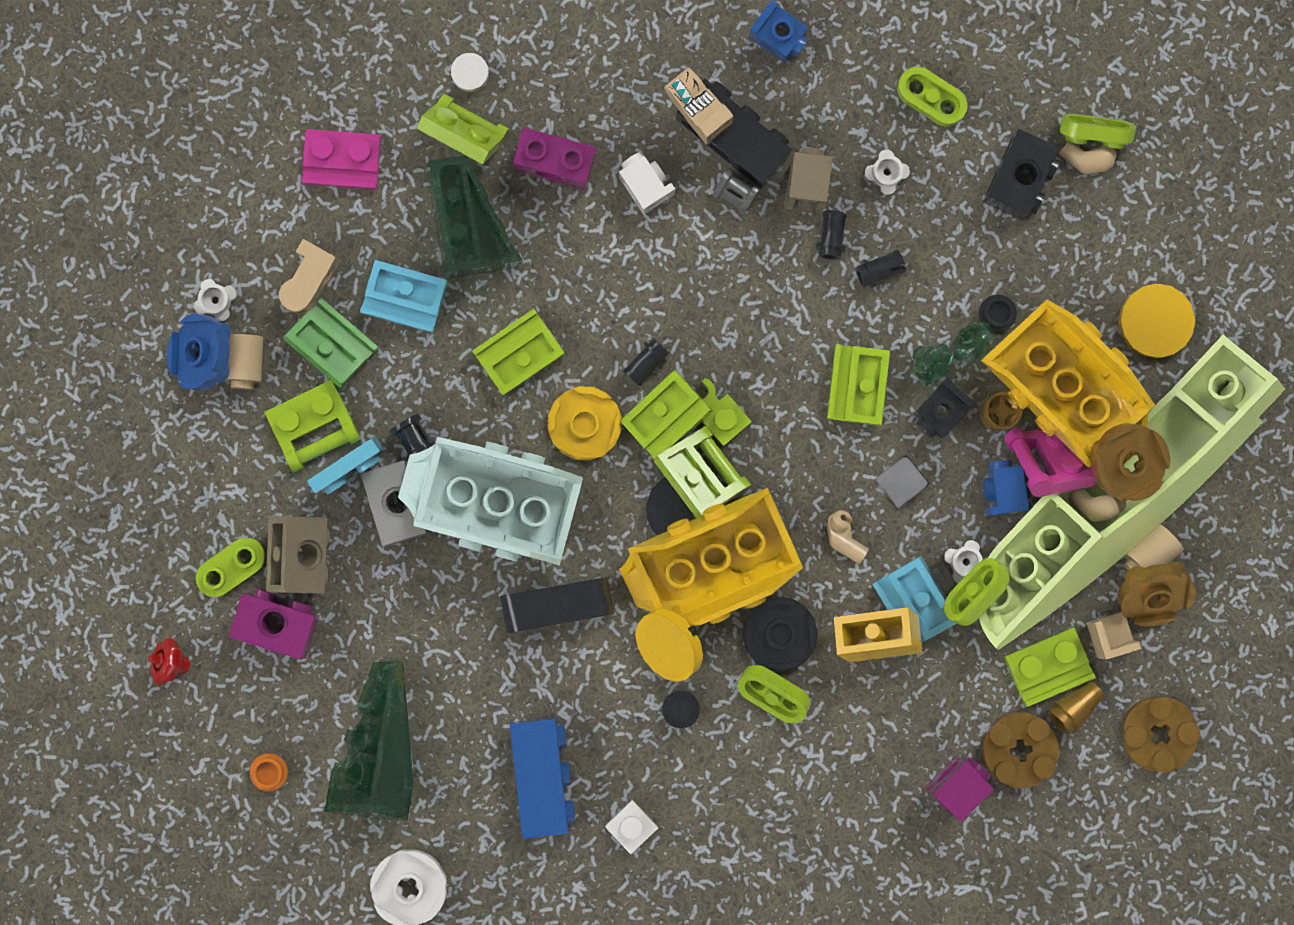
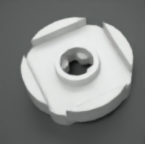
[370,849,447,925]

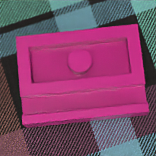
[301,129,382,190]

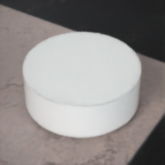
[451,53,489,92]

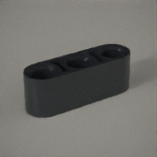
[500,577,614,633]

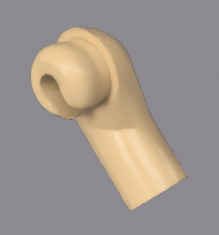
[1058,142,1117,174]
[1069,488,1126,522]
[827,510,869,564]

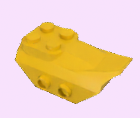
[981,299,1155,468]
[619,488,803,626]

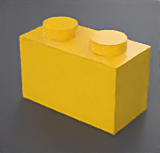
[834,607,922,662]

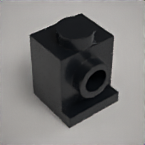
[914,378,976,439]

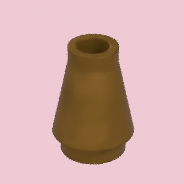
[1048,681,1105,735]

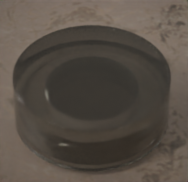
[930,560,957,598]

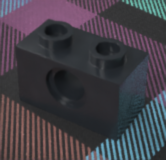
[982,129,1060,221]

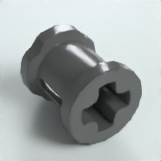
[712,168,761,215]

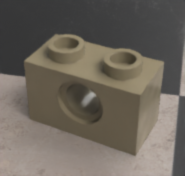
[784,148,833,214]
[266,516,330,594]

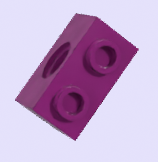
[513,127,597,191]
[228,588,320,660]
[924,756,994,822]

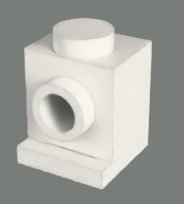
[619,153,675,215]

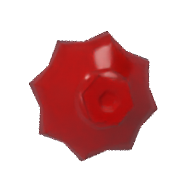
[148,638,190,685]

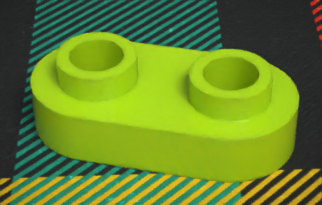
[897,67,967,127]
[1059,114,1136,149]
[196,538,266,597]
[944,558,1010,626]
[738,665,811,724]

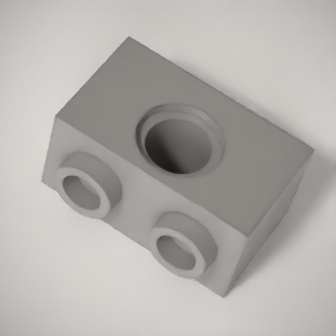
[361,460,429,547]

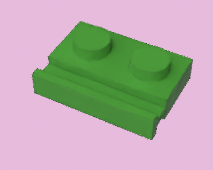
[284,298,378,389]

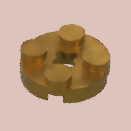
[1090,423,1170,501]
[1117,562,1196,627]
[1121,696,1200,773]
[982,712,1059,788]

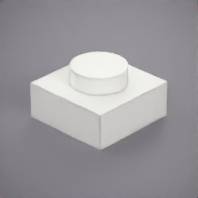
[605,799,658,854]

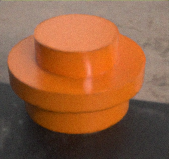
[250,753,288,792]

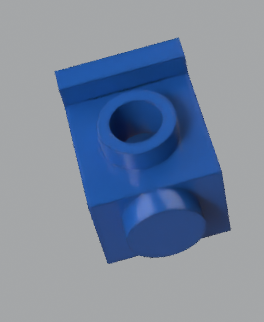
[749,0,809,63]
[983,459,1029,516]

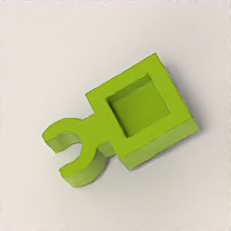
[702,378,752,447]

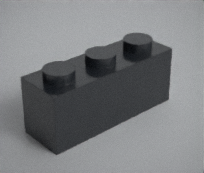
[676,78,792,190]

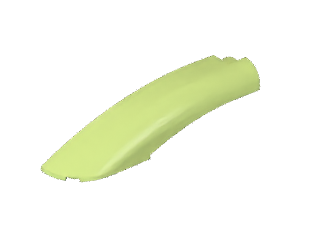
[979,335,1285,650]

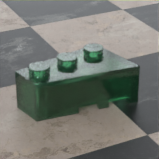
[425,155,523,279]

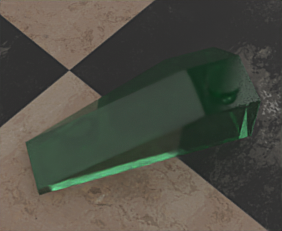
[324,661,414,821]

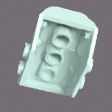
[398,437,583,565]

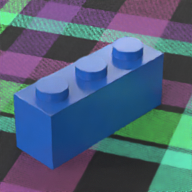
[510,717,576,839]

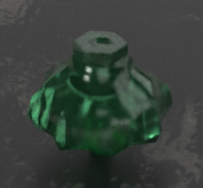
[952,321,993,363]
[912,343,954,386]

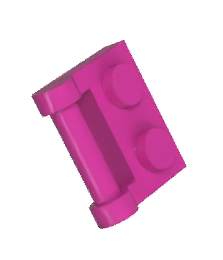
[1004,428,1096,497]

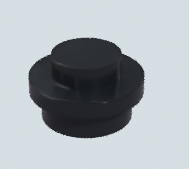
[979,295,1017,332]
[662,690,700,728]

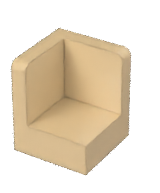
[1086,612,1142,660]

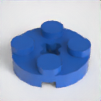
[167,314,231,391]

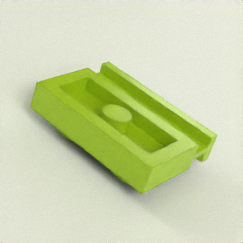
[472,309,565,396]
[826,344,890,426]
[620,370,713,460]
[1003,627,1096,707]

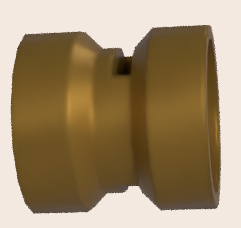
[980,392,1023,432]

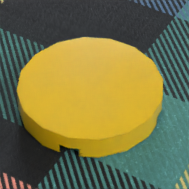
[1118,284,1195,359]
[548,386,622,461]
[635,608,703,682]

